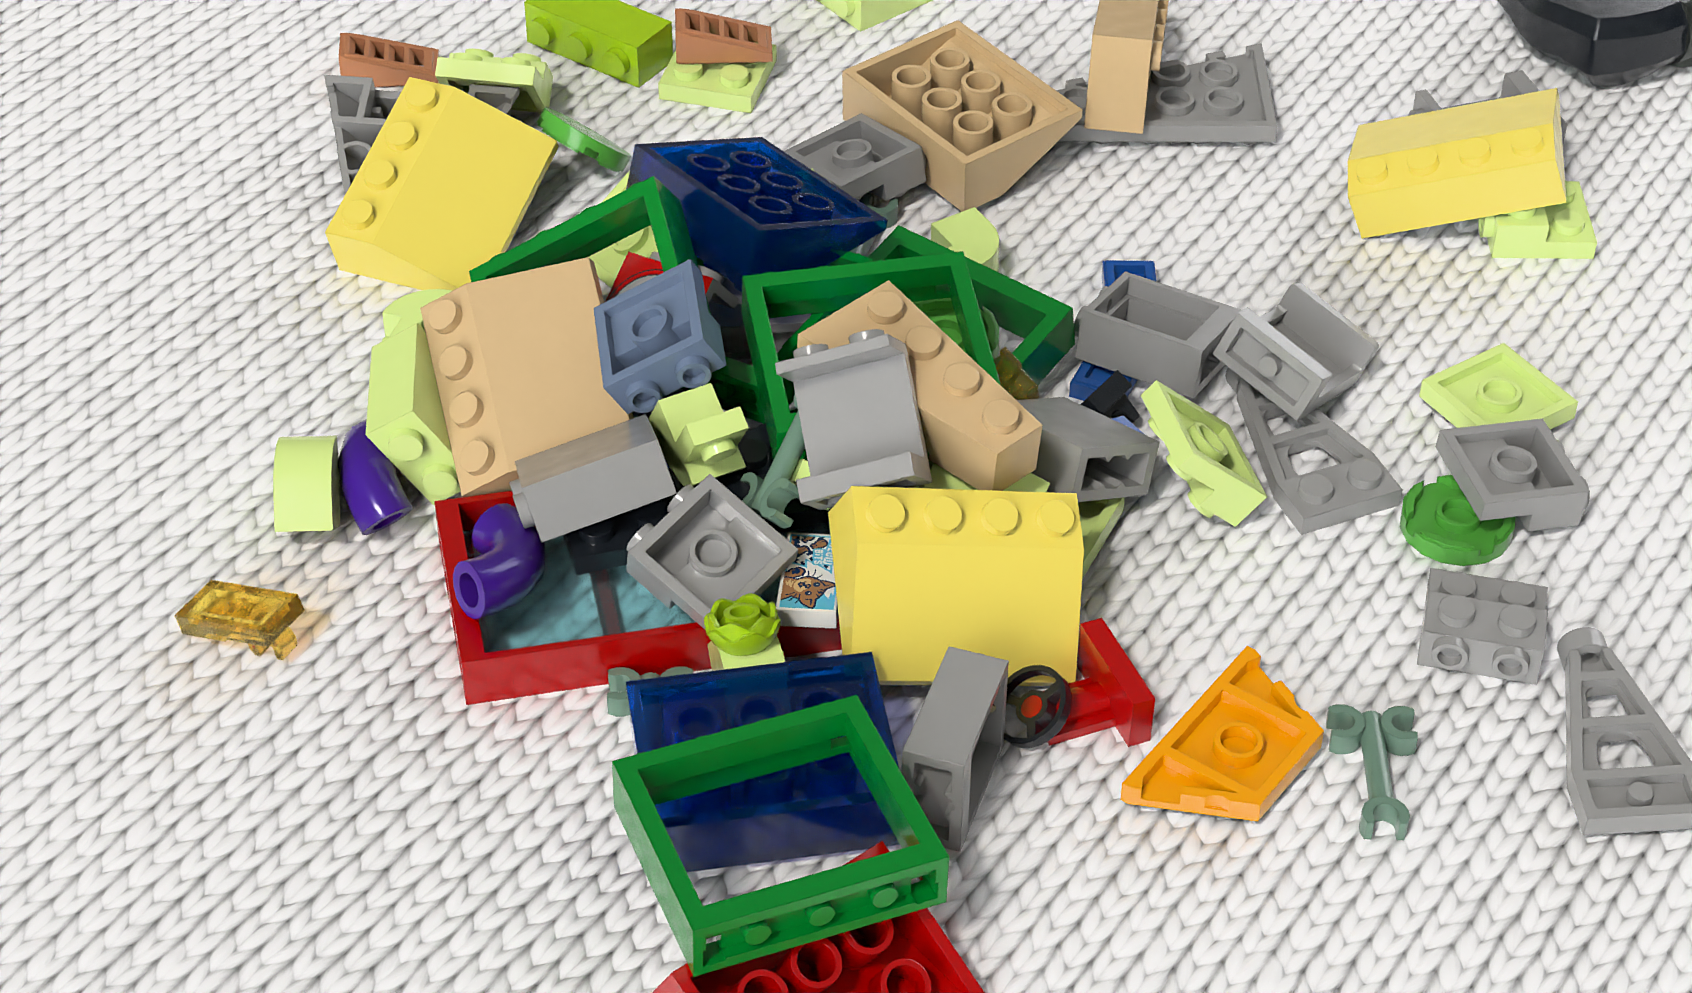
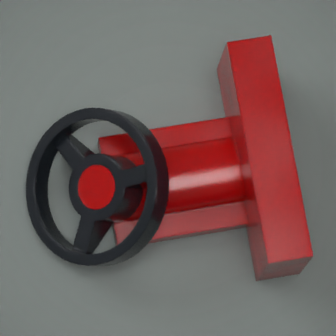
[993,618,1155,748]

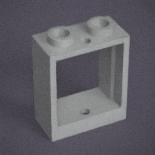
[1074,271,1241,398]
[902,646,1009,852]

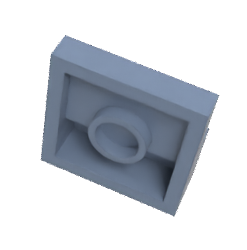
[593,259,726,414]

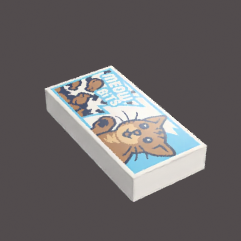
[776,532,838,629]

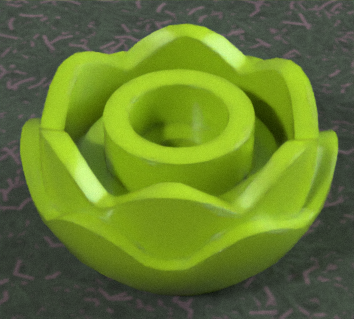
[704,593,781,656]

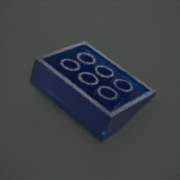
[626,137,888,292]
[626,652,900,872]

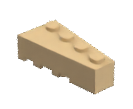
[1084,0,1169,134]
[797,280,1043,491]

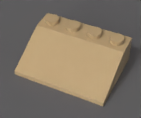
[842,20,1083,212]
[420,257,634,497]

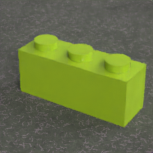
[524,0,673,88]

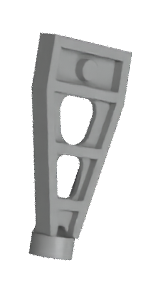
[1225,367,1403,535]
[1557,627,1692,835]

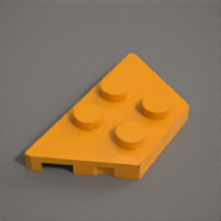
[1120,646,1324,821]

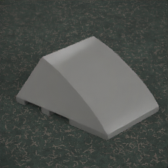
[324,75,520,194]

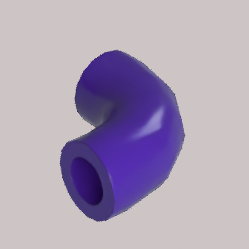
[338,419,413,535]
[453,503,545,619]

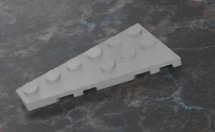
[1056,43,1277,144]

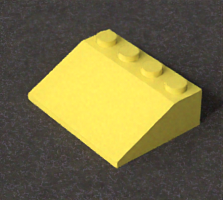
[325,77,559,291]
[1348,88,1567,239]
[828,486,1084,686]

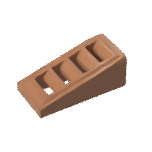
[675,8,773,64]
[339,33,439,87]

